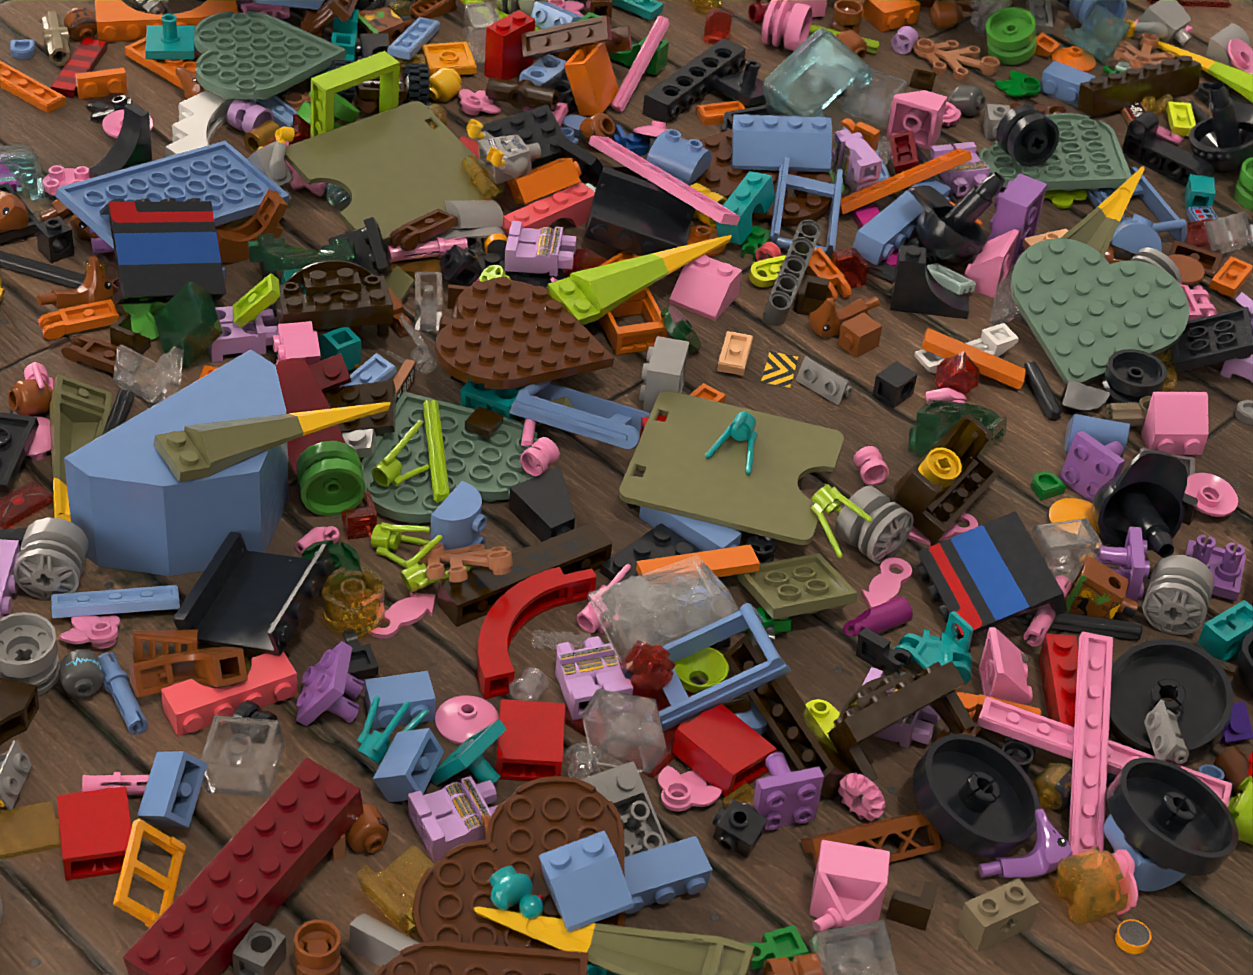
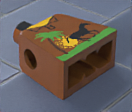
[358,7,412,45]
[1065,556,1139,619]

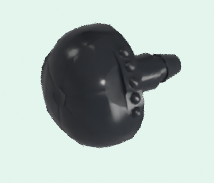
[1189,82,1253,173]
[908,172,1005,264]
[1091,450,1188,558]

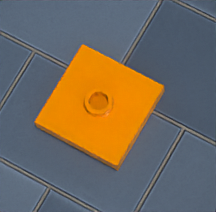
[421,42,477,76]

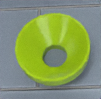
[672,647,729,694]

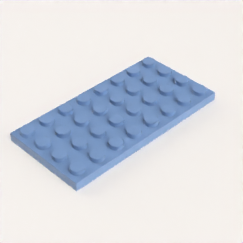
[55,141,290,249]

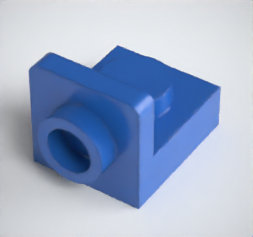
[612,125,649,156]

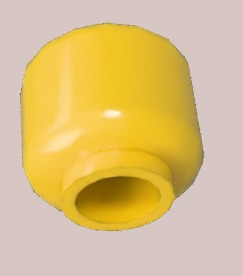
[428,67,462,103]

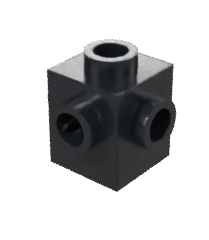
[439,244,483,287]
[712,799,768,858]

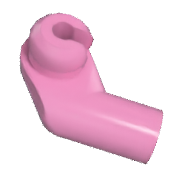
[926,388,967,412]
[295,526,340,555]

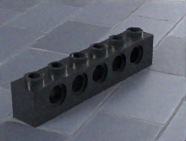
[642,38,746,124]

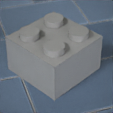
[639,336,689,416]

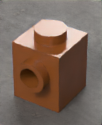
[838,312,882,358]

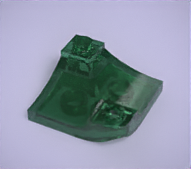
[248,233,356,272]
[908,399,1007,457]

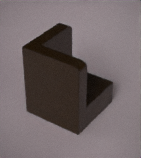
[796,275,830,316]
[110,313,151,356]
[886,881,938,931]

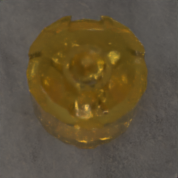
[322,566,386,639]
[1052,846,1128,925]

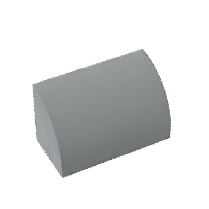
[1205,23,1250,66]
[445,200,504,230]
[350,914,419,966]

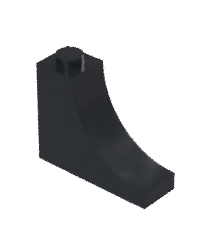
[88,102,152,179]
[890,245,969,319]

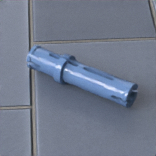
[99,652,149,735]

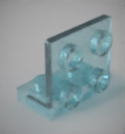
[1062,5,1130,63]

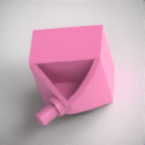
[809,840,890,934]

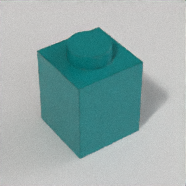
[1184,174,1216,211]

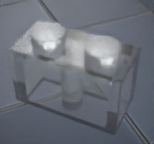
[1204,211,1253,254]
[414,272,443,331]

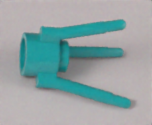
[705,411,758,475]
[356,695,429,764]

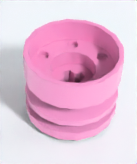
[762,0,813,51]

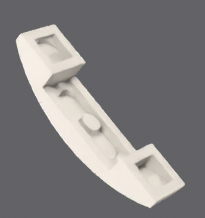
[914,323,1019,374]

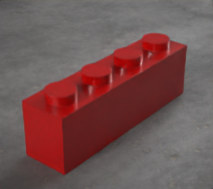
[1039,634,1079,727]

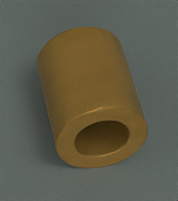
[244,120,281,154]

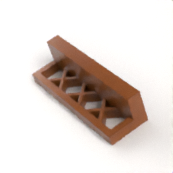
[801,810,942,869]

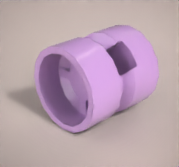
[227,99,274,133]

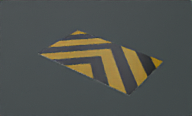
[761,351,798,388]

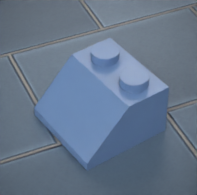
[538,831,634,932]

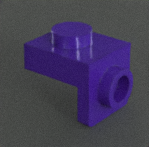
[1220,701,1253,745]

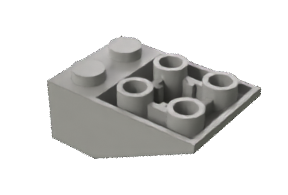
[581,761,668,857]

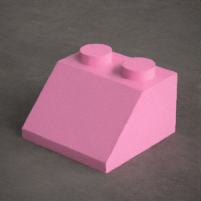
[886,90,947,150]
[964,229,1019,298]
[669,255,742,321]
[1141,392,1209,455]
[978,627,1032,705]

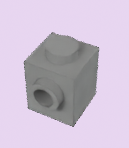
[983,104,1011,140]

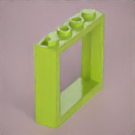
[311,51,400,137]

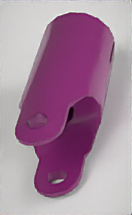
[843,596,913,636]

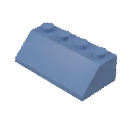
[732,114,832,172]

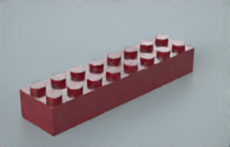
[123,757,364,975]

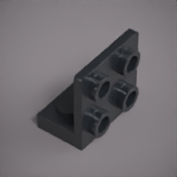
[328,217,392,276]

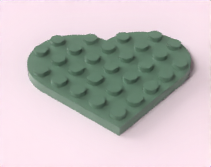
[194,11,346,100]
[979,113,1132,192]
[1010,238,1189,385]
[361,391,547,525]

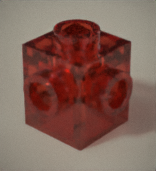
[935,351,979,395]
[620,640,676,691]

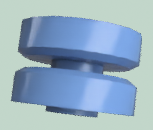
[1069,0,1127,35]

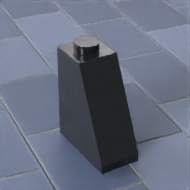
[509,467,575,542]

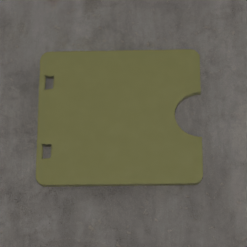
[284,101,505,243]
[619,391,844,545]

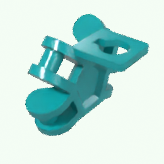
[894,611,973,691]

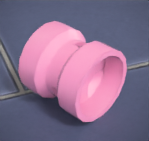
[520,437,560,476]
[853,446,889,486]

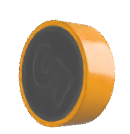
[484,233,508,254]
[1115,919,1151,954]

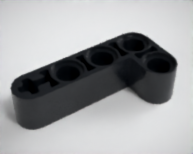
[1123,111,1215,186]

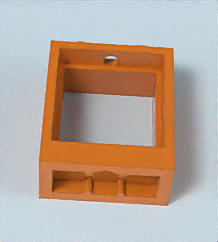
[507,158,581,204]
[598,288,668,355]

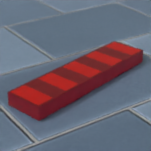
[50,37,108,98]

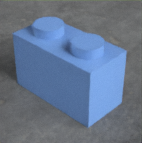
[1040,60,1096,107]
[365,671,436,729]
[373,728,444,802]
[137,751,208,828]

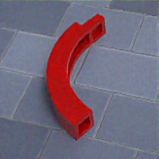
[477,567,597,700]

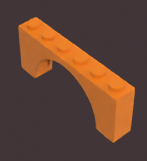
[94,0,239,42]

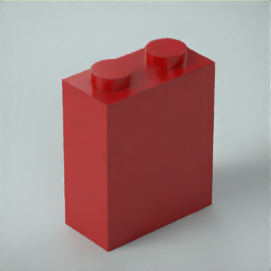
[484,10,536,80]
[496,699,565,781]
[671,704,777,798]
[57,786,131,881]

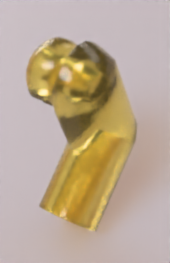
[1142,94,1173,113]

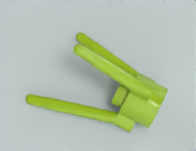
[371,420,430,487]
[811,484,872,558]
[371,522,430,568]
[400,534,471,593]

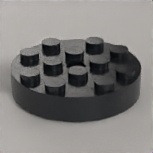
[1109,639,1233,763]
[913,734,1041,858]
[1107,758,1238,876]

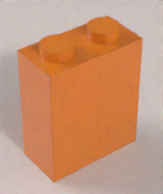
[862,0,921,33]
[564,42,619,116]

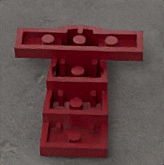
[274,353,352,478]

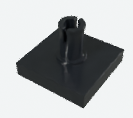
[714,60,779,107]
[556,136,604,188]

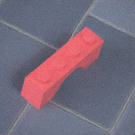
[503,182,594,238]
[161,652,298,737]

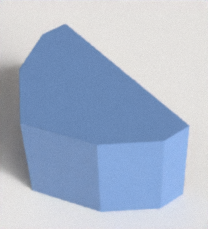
[64,349,289,576]

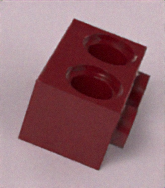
[889,131,920,186]

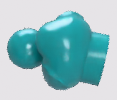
[489,865,544,919]

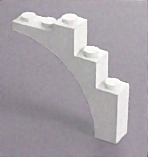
[165,91,235,157]

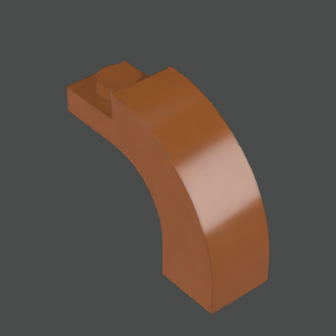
[215,189,288,263]
[129,647,248,697]

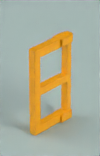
[113,818,186,928]

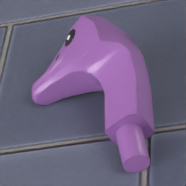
[978,809,1072,878]

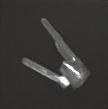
[385,315,438,374]

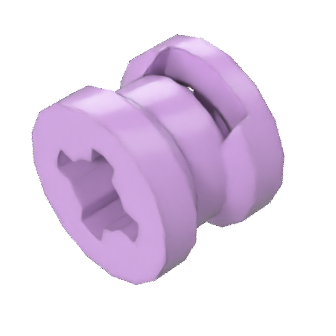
[891,26,918,54]

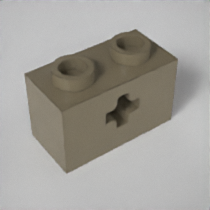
[957,878,1039,953]

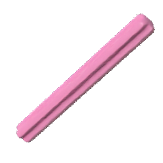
[611,16,669,112]

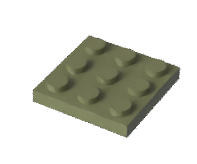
[737,553,857,620]

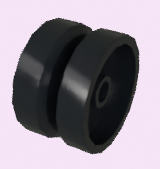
[996,104,1060,167]
[1101,349,1167,404]

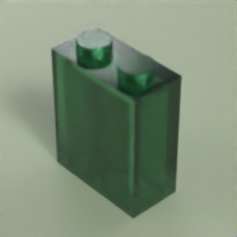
[154,280,223,369]

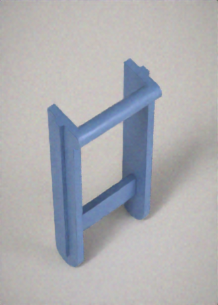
[770,157,843,257]
[1084,167,1188,243]
[509,380,651,449]
[623,603,791,732]

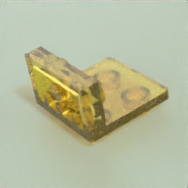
[356,845,435,936]

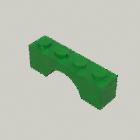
[579,12,669,75]

